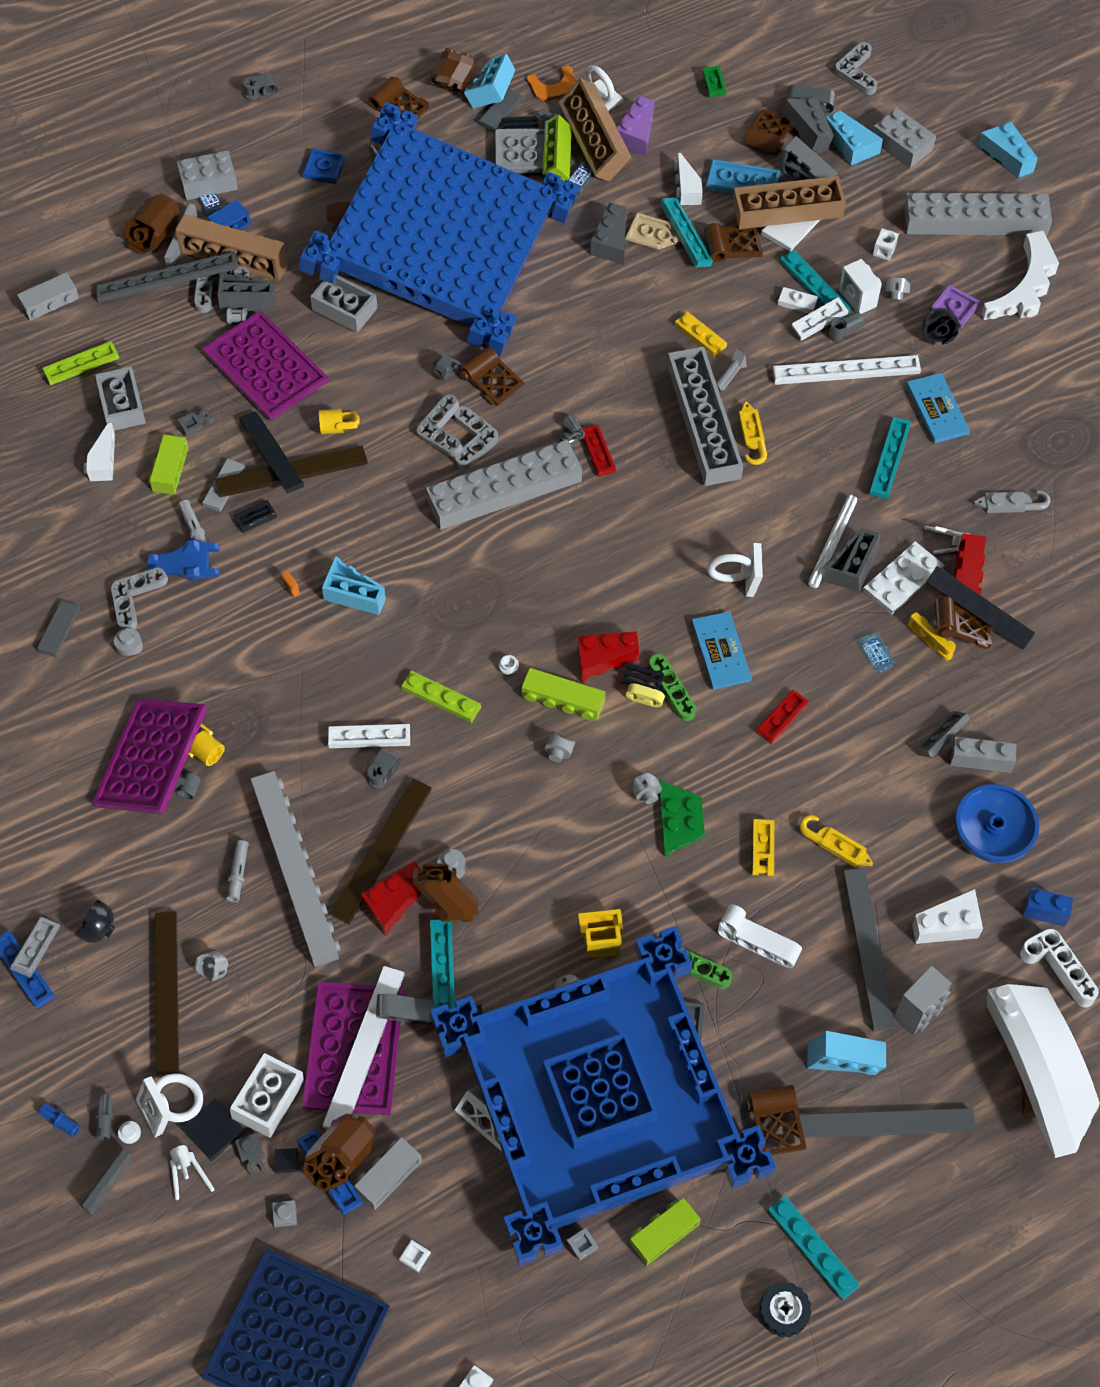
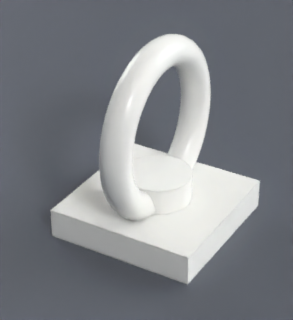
[584,65,623,112]
[707,543,763,597]
[135,1074,203,1137]

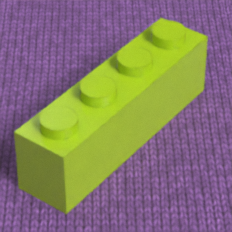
[543,114,571,182]
[522,668,606,721]

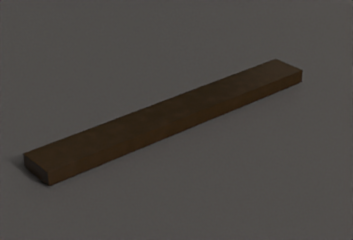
[215,445,368,498]
[331,779,432,925]
[155,911,179,1078]

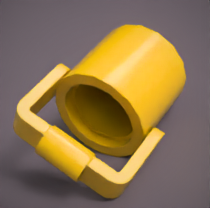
[319,409,360,435]
[188,723,225,766]

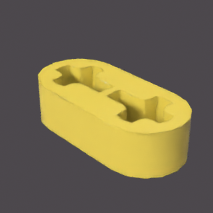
[626,684,665,707]

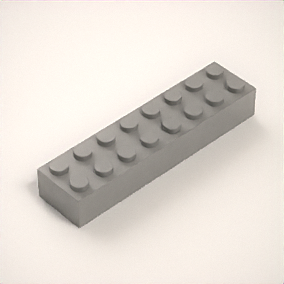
[904,193,1052,236]
[667,347,743,486]
[426,440,582,530]

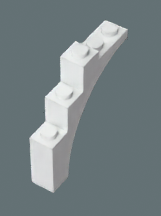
[981,231,1059,320]

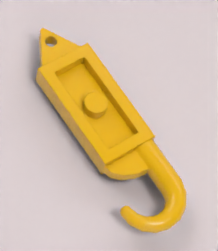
[739,401,767,465]
[800,815,873,867]

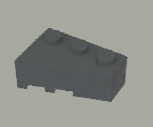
[780,98,834,151]
[781,136,838,181]
[591,202,626,265]
[218,272,276,311]
[822,528,880,592]

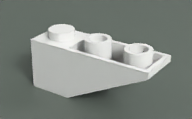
[674,153,702,205]

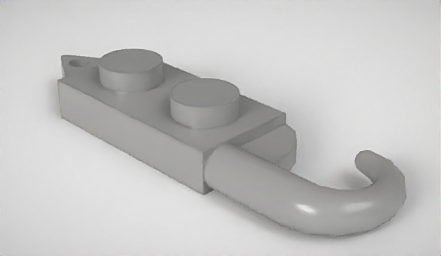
[974,490,1050,513]

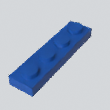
[0,930,55,1009]
[297,1128,363,1216]

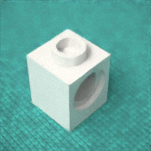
[873,229,899,261]

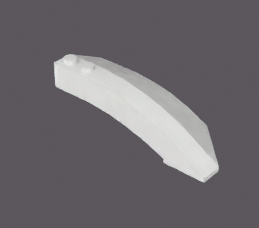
[986,984,1100,1158]

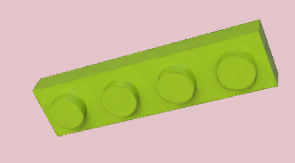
[43,341,119,386]
[401,671,481,723]

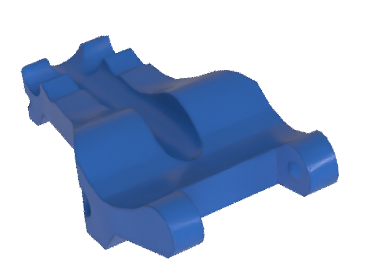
[147,540,219,582]

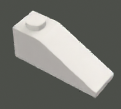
[84,423,115,481]

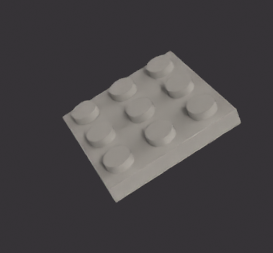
[496,129,545,173]

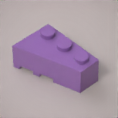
[617,95,654,156]

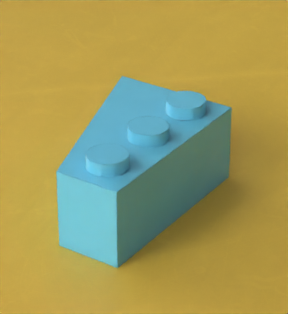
[464,53,515,109]
[826,111,883,166]
[978,122,1038,178]
[322,556,386,615]
[807,1031,886,1075]

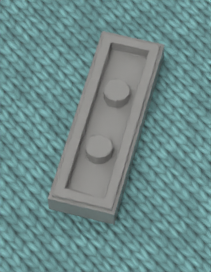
[202,459,245,512]
[11,916,60,978]

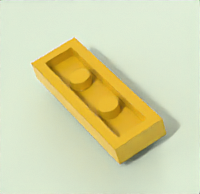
[675,311,727,357]

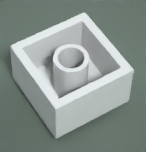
[839,259,881,314]

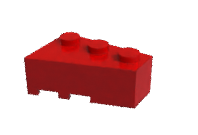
[954,533,986,595]
[577,631,639,682]
[361,861,422,936]

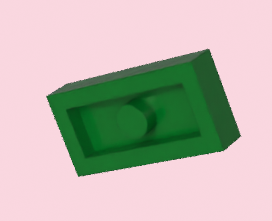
[702,66,726,98]

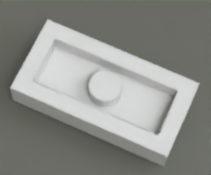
[778,287,818,314]

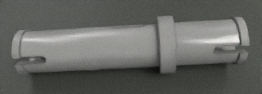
[178,500,207,542]
[226,840,249,903]

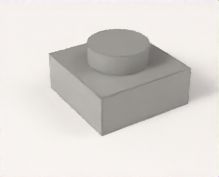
[272,1200,297,1228]
[567,1228,599,1261]

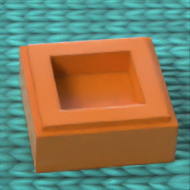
[282,570,300,597]

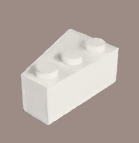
[912,889,983,944]

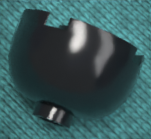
[922,308,960,345]
[75,899,115,943]

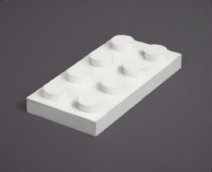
[863,541,944,615]

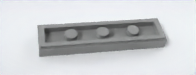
[164,204,197,268]

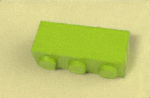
[148,435,188,495]
[630,1198,701,1266]

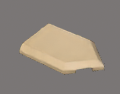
[625,213,681,250]

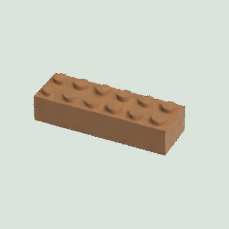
[559,78,632,182]
[732,176,846,229]
[175,214,287,282]

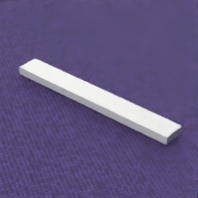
[772,355,921,385]
[323,966,404,1129]

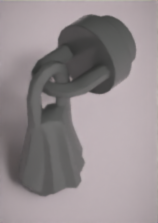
[561,414,585,448]

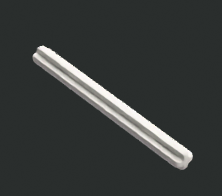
[808,495,857,588]

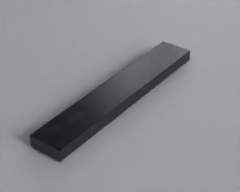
[239,411,304,494]
[925,566,1035,649]

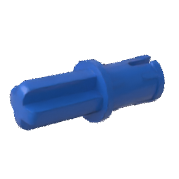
[39,1103,81,1138]

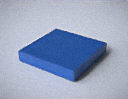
[302,148,346,184]

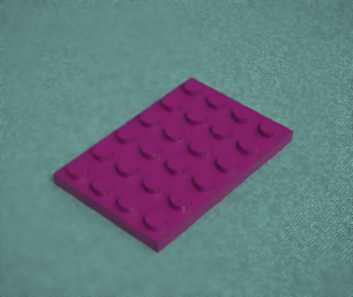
[202,310,329,421]
[92,699,208,814]
[302,982,404,1116]

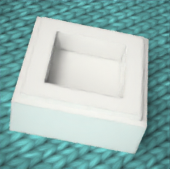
[399,1240,431,1273]

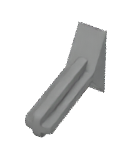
[716,349,747,391]

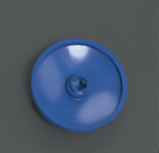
[955,784,1039,863]

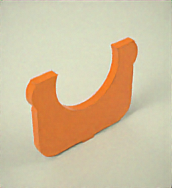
[527,65,576,101]

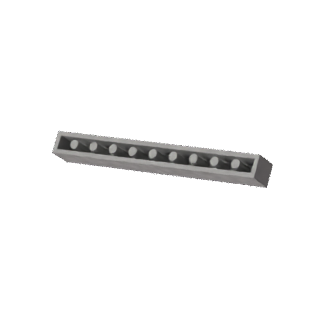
[251,771,341,967]

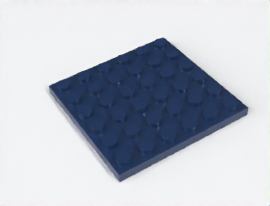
[201,1248,390,1387]

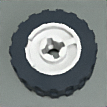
[759,1282,812,1338]

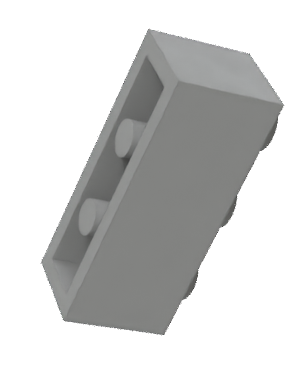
[17,272,79,320]
[950,737,1017,773]
[354,1137,422,1210]

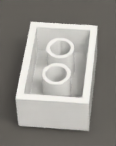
[230,1053,304,1138]

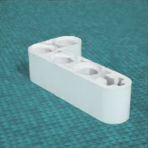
[718,904,802,968]
[1020,929,1098,1008]

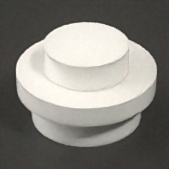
[499,655,519,675]
[118,1121,141,1144]

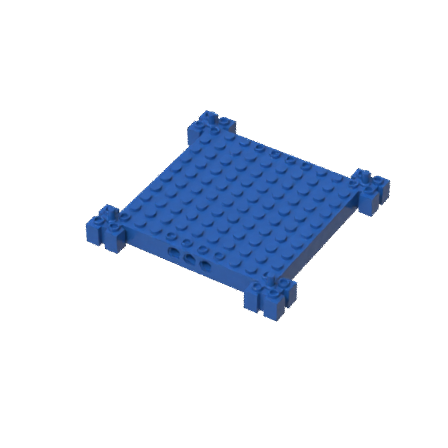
[299,102,580,356]
[430,926,776,1267]

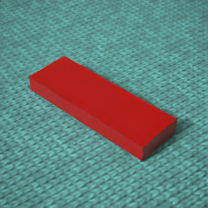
[580,425,616,477]
[755,690,809,744]

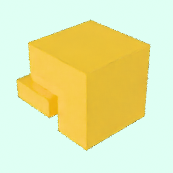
[578,909,623,958]

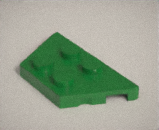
[659,781,705,856]

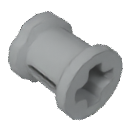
[227,308,247,324]

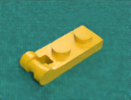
[908,612,956,661]
[752,819,774,876]

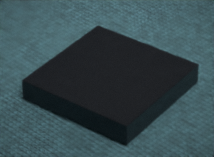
[181,1099,245,1162]

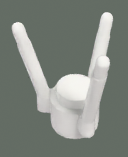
[924,526,970,554]
[169,1145,214,1200]

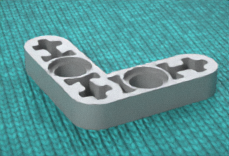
[835,42,877,95]
[194,267,251,313]
[417,394,463,457]
[455,406,498,469]
[111,568,168,629]

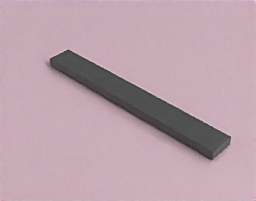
[96,251,238,302]
[843,868,895,1031]
[798,1108,976,1139]

